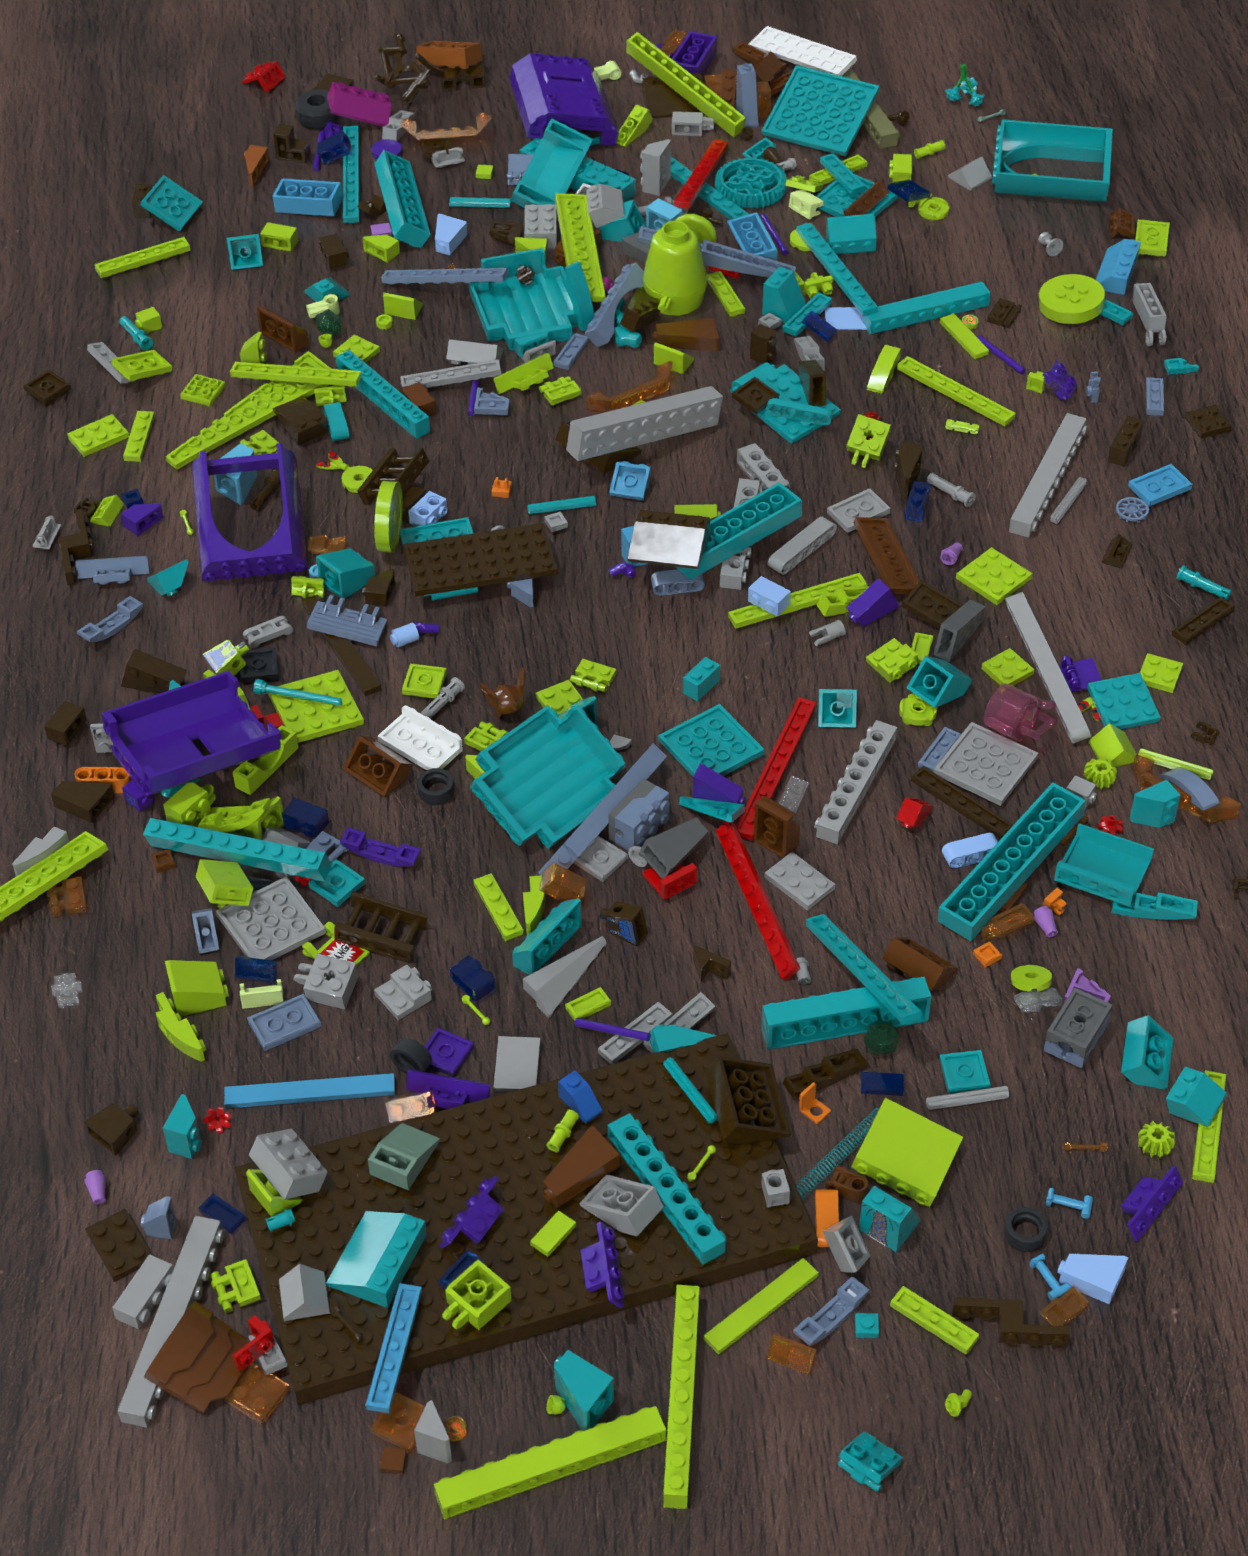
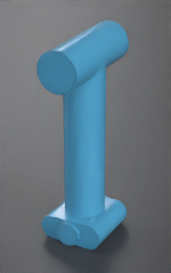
[1045,1188,1093,1219]
[1029,1254,1071,1301]

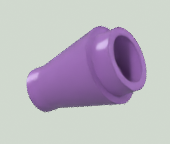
[941,542,963,565]
[1034,906,1058,937]
[84,1170,106,1204]

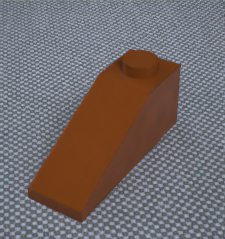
[244,145,269,187]

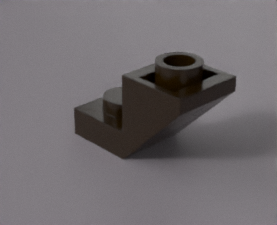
[358,194,387,217]

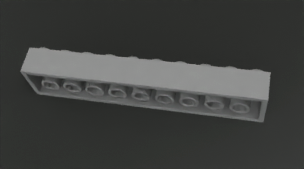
[566,386,723,461]

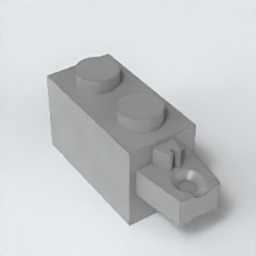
[672,112,714,136]

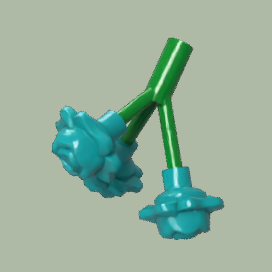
[945,64,985,106]

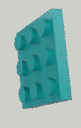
[140,175,203,232]
[1087,673,1161,730]

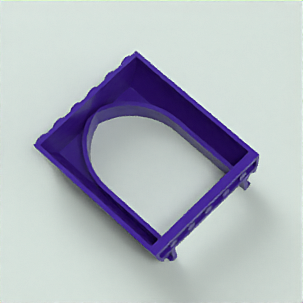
[192,443,309,581]

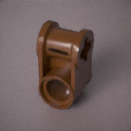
[825,1166,868,1204]

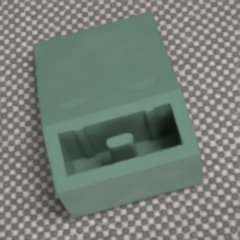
[368,1123,440,1190]

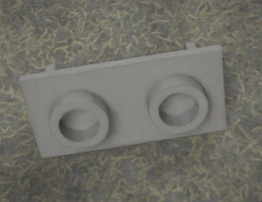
[431,147,465,168]
[33,516,61,550]

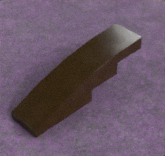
[782,1049,868,1098]

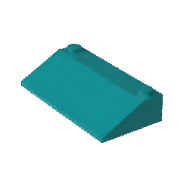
[511,118,593,212]

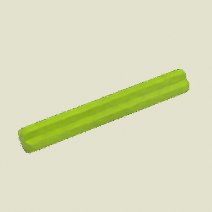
[1138,749,1213,780]

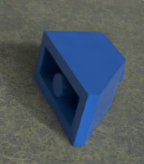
[558,1071,603,1124]

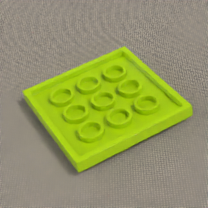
[268,670,364,743]

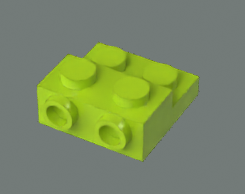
[866,638,918,683]

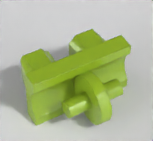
[802,272,833,299]
[314,385,347,407]
[291,576,324,599]

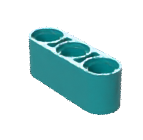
[323,402,350,441]

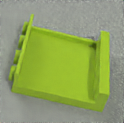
[851,1098,963,1207]

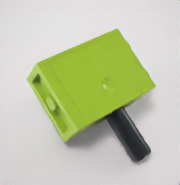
[196,859,271,909]

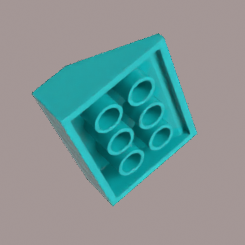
[326,1211,427,1308]

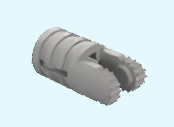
[809,620,845,646]

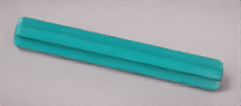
[449,197,511,208]
[527,496,596,515]
[663,1057,718,1124]

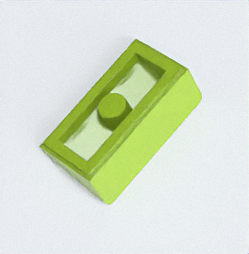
[90,495,124,526]

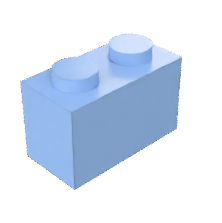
[748,576,791,616]

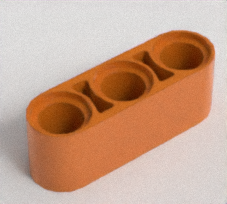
[75,767,132,793]
[815,1189,839,1247]

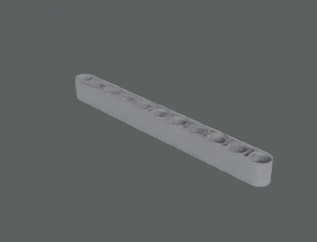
[1005,592,1091,744]

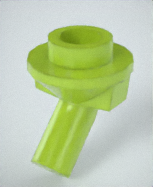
[945,1389,972,1417]

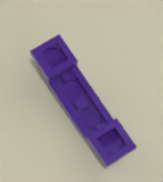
[340,827,421,867]

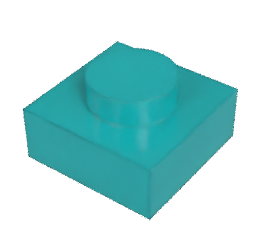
[855,1313,879,1338]

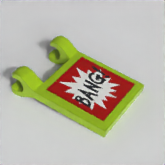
[302,922,370,966]

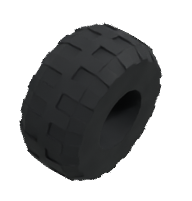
[295,89,339,129]

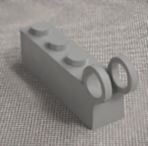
[1133,283,1166,346]

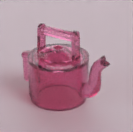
[983,683,1057,742]

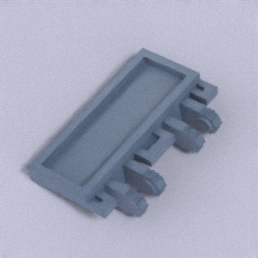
[307,595,387,646]

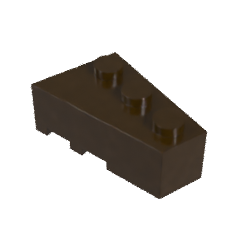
[620,289,660,333]
[121,649,187,694]

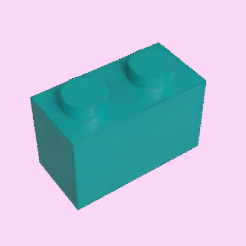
[683,657,720,702]

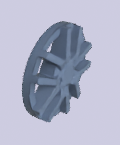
[1115,497,1149,523]

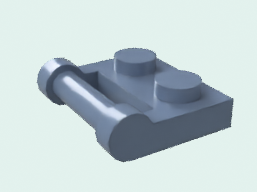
[305,831,349,863]

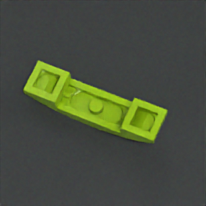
[198,798,271,832]

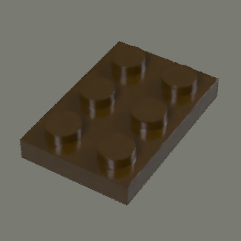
[902,580,963,629]
[85,1209,152,1282]

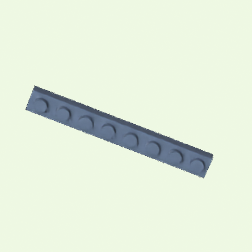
[381,268,508,285]

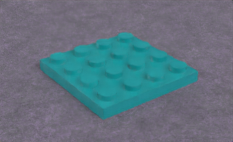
[816,174,898,217]
[658,704,765,777]

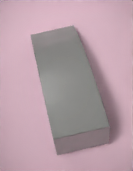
[382,110,415,141]
[794,336,825,371]
[12,827,69,876]

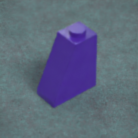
[847,579,899,627]
[693,764,746,804]

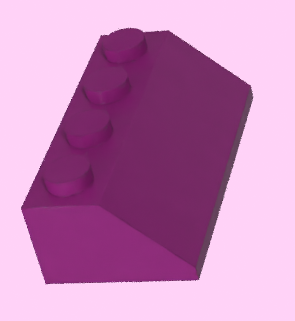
[327,82,391,126]

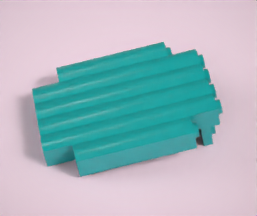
[469,248,578,351]
[470,704,626,849]

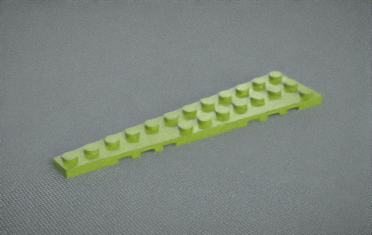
[166,351,331,470]

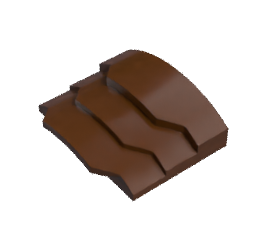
[144,1301,250,1414]

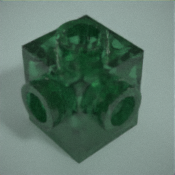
[315,309,342,336]
[864,1023,899,1055]

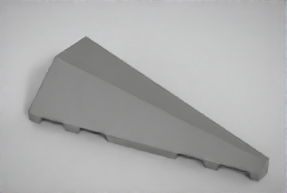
[523,936,607,1018]

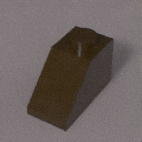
[362,569,396,607]

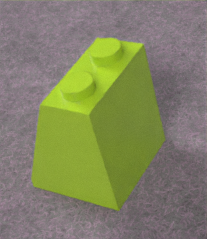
[165,960,229,1017]

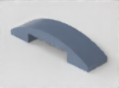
[77,596,143,642]
[1158,768,1219,811]
[793,1277,869,1346]

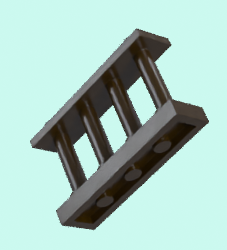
[357,448,429,505]
[334,892,428,963]

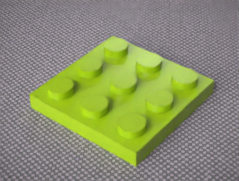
[956,547,1033,605]

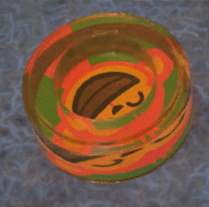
[443,1416,467,1441]

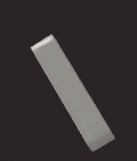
[768,516,837,575]

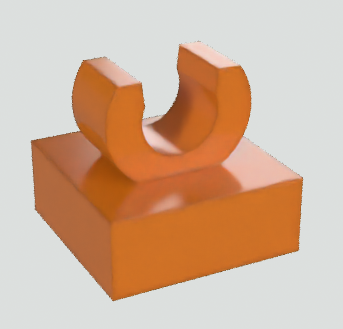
[492,477,512,498]
[1042,888,1067,916]

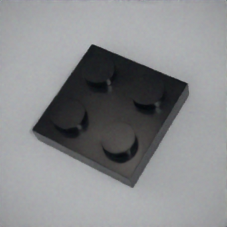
[240,647,279,683]

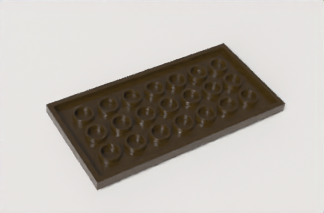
[403,523,558,597]

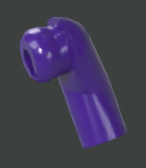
[608,562,636,578]
[414,622,439,634]

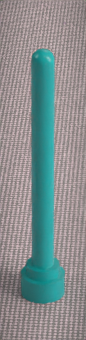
[253,679,342,705]

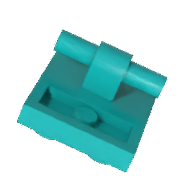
[838,1432,903,1492]

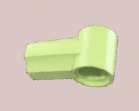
[594,61,622,80]
[306,294,340,319]

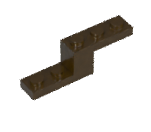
[58,509,94,586]
[952,1297,1070,1347]

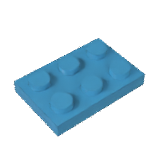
[1128,464,1192,506]

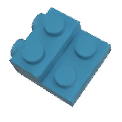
[609,461,651,501]

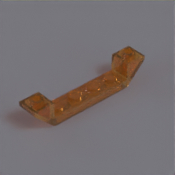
[400,113,491,140]
[586,361,673,413]
[1133,754,1241,823]

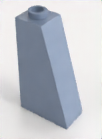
[736,64,758,128]

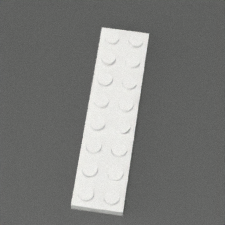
[749,26,857,76]

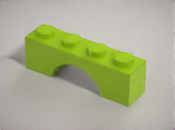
[233,725,299,795]

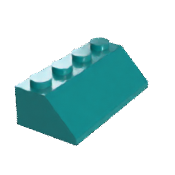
[512,898,582,975]

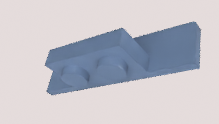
[76,556,150,585]

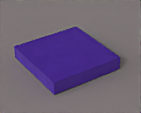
[424,1027,474,1078]

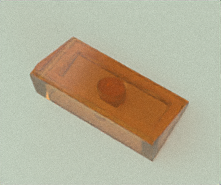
[767,1334,816,1375]

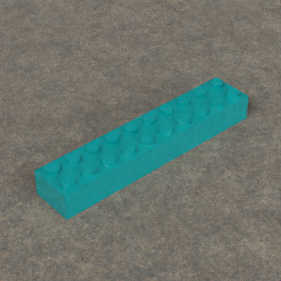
[938,782,1086,941]

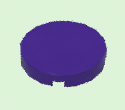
[372,139,402,159]

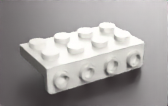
[377,705,463,770]

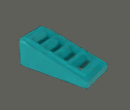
[742,137,776,159]
[514,332,549,358]

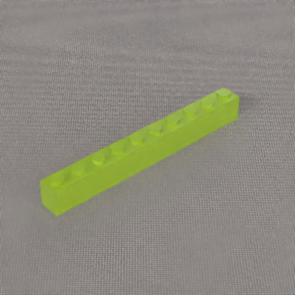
[626,32,746,137]
[663,1285,699,1509]
[434,1406,666,1519]

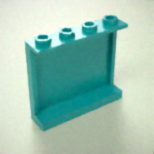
[1054,824,1154,906]

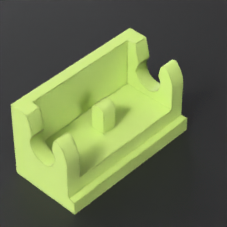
[789,190,824,219]
[240,979,284,1009]

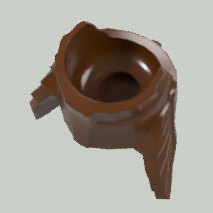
[480,668,524,719]

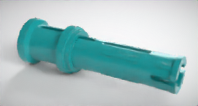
[119,316,153,351]
[1176,565,1232,601]

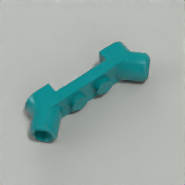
[614,297,642,348]

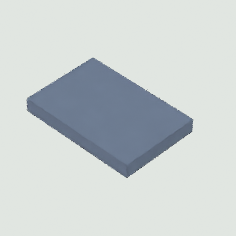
[247,994,321,1052]

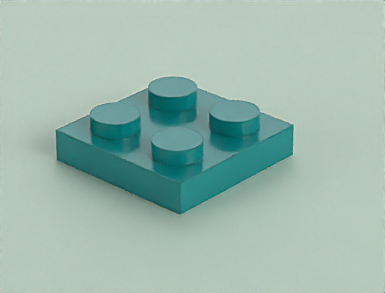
[308,859,365,907]
[939,1050,990,1094]

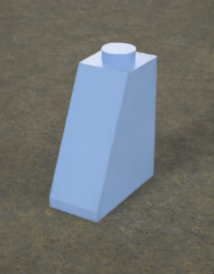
[435,214,468,255]
[1057,1254,1128,1304]

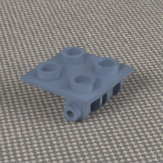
[507,154,533,185]

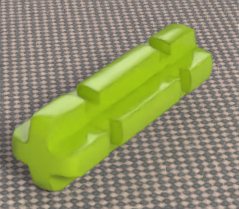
[946,419,979,435]

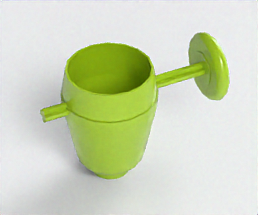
[643,214,717,316]

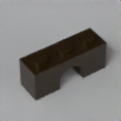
[440,65,486,92]
[1108,416,1144,467]

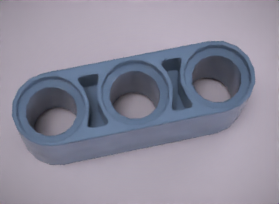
[651,569,705,596]

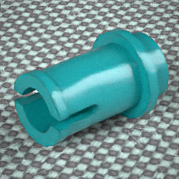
[265,1209,295,1232]

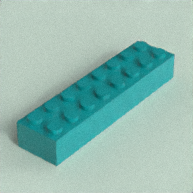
[519,137,636,202]
[374,150,431,248]
[676,482,802,580]
[761,977,931,1050]

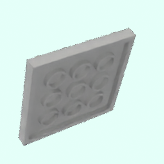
[934,722,1039,806]
[216,876,326,969]

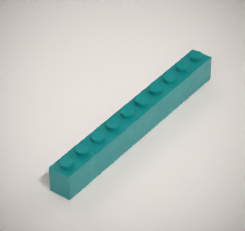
[143,818,332,881]

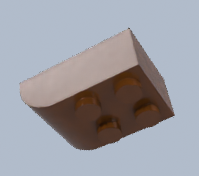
[753,796,801,859]

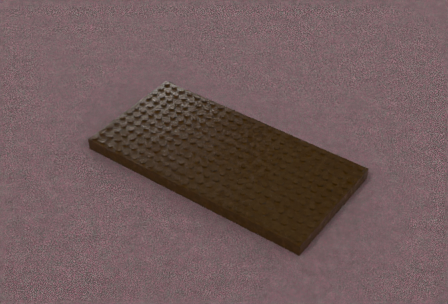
[234,1033,818,1405]

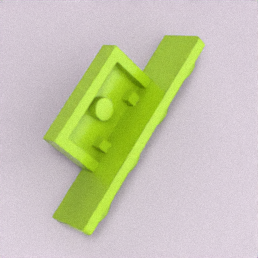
[494,353,554,394]

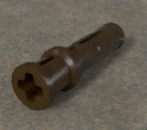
[250,468,280,511]

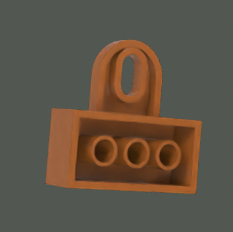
[416,41,482,69]

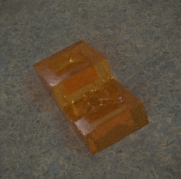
[307,534,347,554]
[1040,1287,1089,1326]

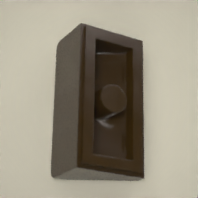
[1101,534,1133,568]

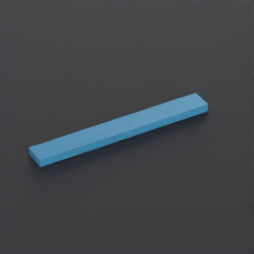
[224,1073,395,1109]

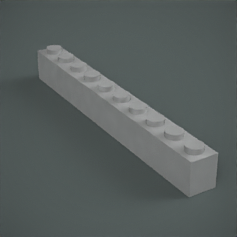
[1009,413,1088,538]
[118,1216,225,1428]

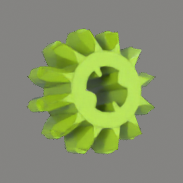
[1083,757,1117,789]
[1138,1121,1175,1158]

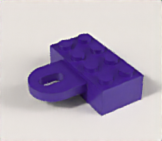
[655,31,717,74]

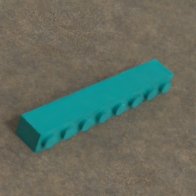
[862,282,990,334]

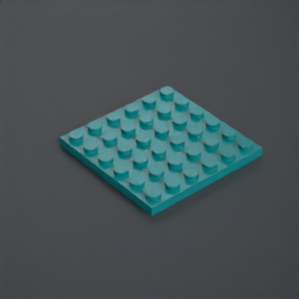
[761,65,880,156]

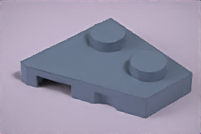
[474,388,510,415]

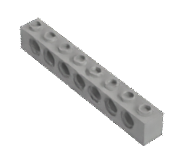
[720,479,763,590]
[814,720,897,845]

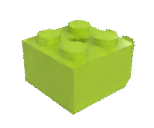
[847,414,891,468]
[163,782,216,827]
[442,1260,511,1330]

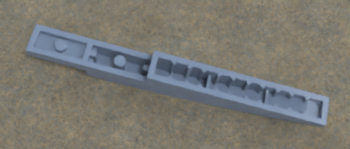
[637,226,796,277]
[536,744,667,888]

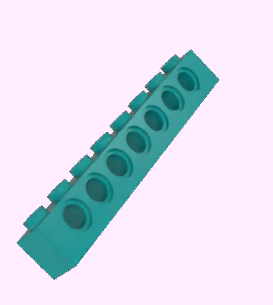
[336,350,430,439]
[608,1113,727,1265]

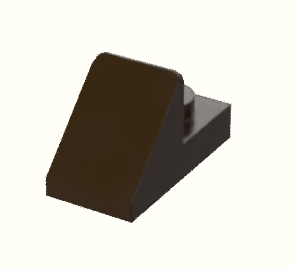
[693,945,731,982]

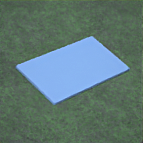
[825,307,867,330]

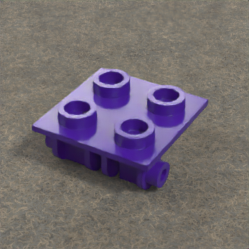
[1043,360,1077,401]
[1058,656,1101,692]

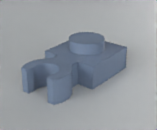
[1086,371,1101,403]

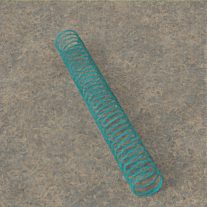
[795,1108,879,1200]

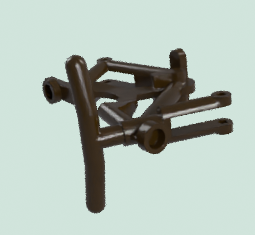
[375,32,445,105]

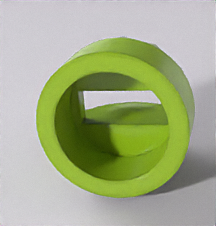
[318,334,332,348]
[547,1395,566,1415]

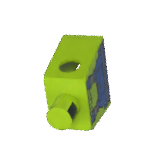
[203,640,250,676]

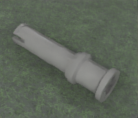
[927,473,976,507]
[420,677,465,719]

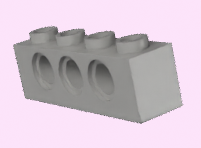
[737,443,790,491]

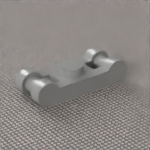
[243,616,293,648]

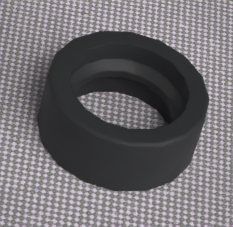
[417,768,454,805]
[390,1038,432,1074]
[1004,1207,1048,1251]

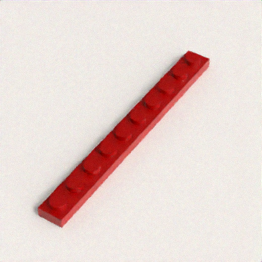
[674,139,728,209]
[736,697,816,841]
[716,821,800,981]

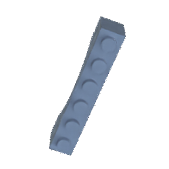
[584,262,644,347]

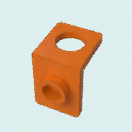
[799,1082,831,1124]

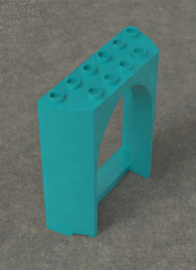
[992,120,1112,202]

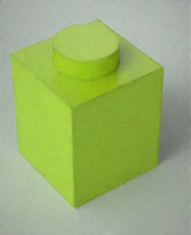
[135,307,162,334]

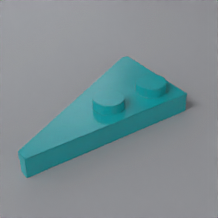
[679,796,745,823]

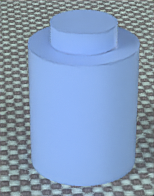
[390,623,419,647]

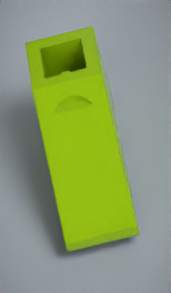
[616,104,653,147]

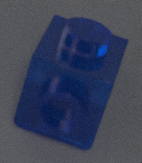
[121,488,144,509]

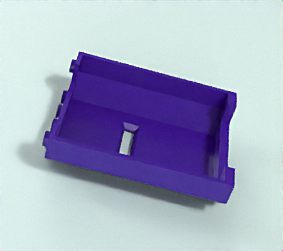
[509,53,618,146]
[102,671,282,797]

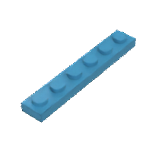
[366,1283,422,1413]

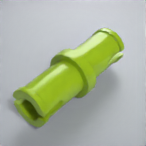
[914,140,945,159]
[547,1109,579,1152]

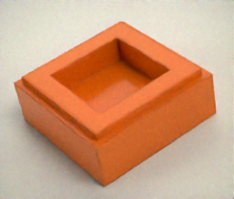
[973,941,1002,968]

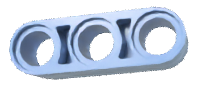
[942,833,998,868]

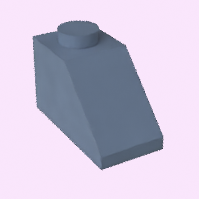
[507,579,533,607]
[192,908,219,954]
[141,1196,177,1239]

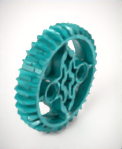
[715,157,787,209]

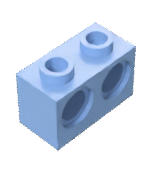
[409,491,448,526]

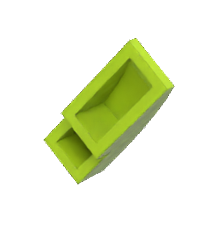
[867,345,901,394]
[817,586,869,617]
[523,875,546,935]

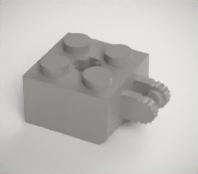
[293,954,359,1009]

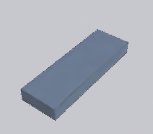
[553,333,589,370]
[1146,377,1164,416]
[918,727,961,772]

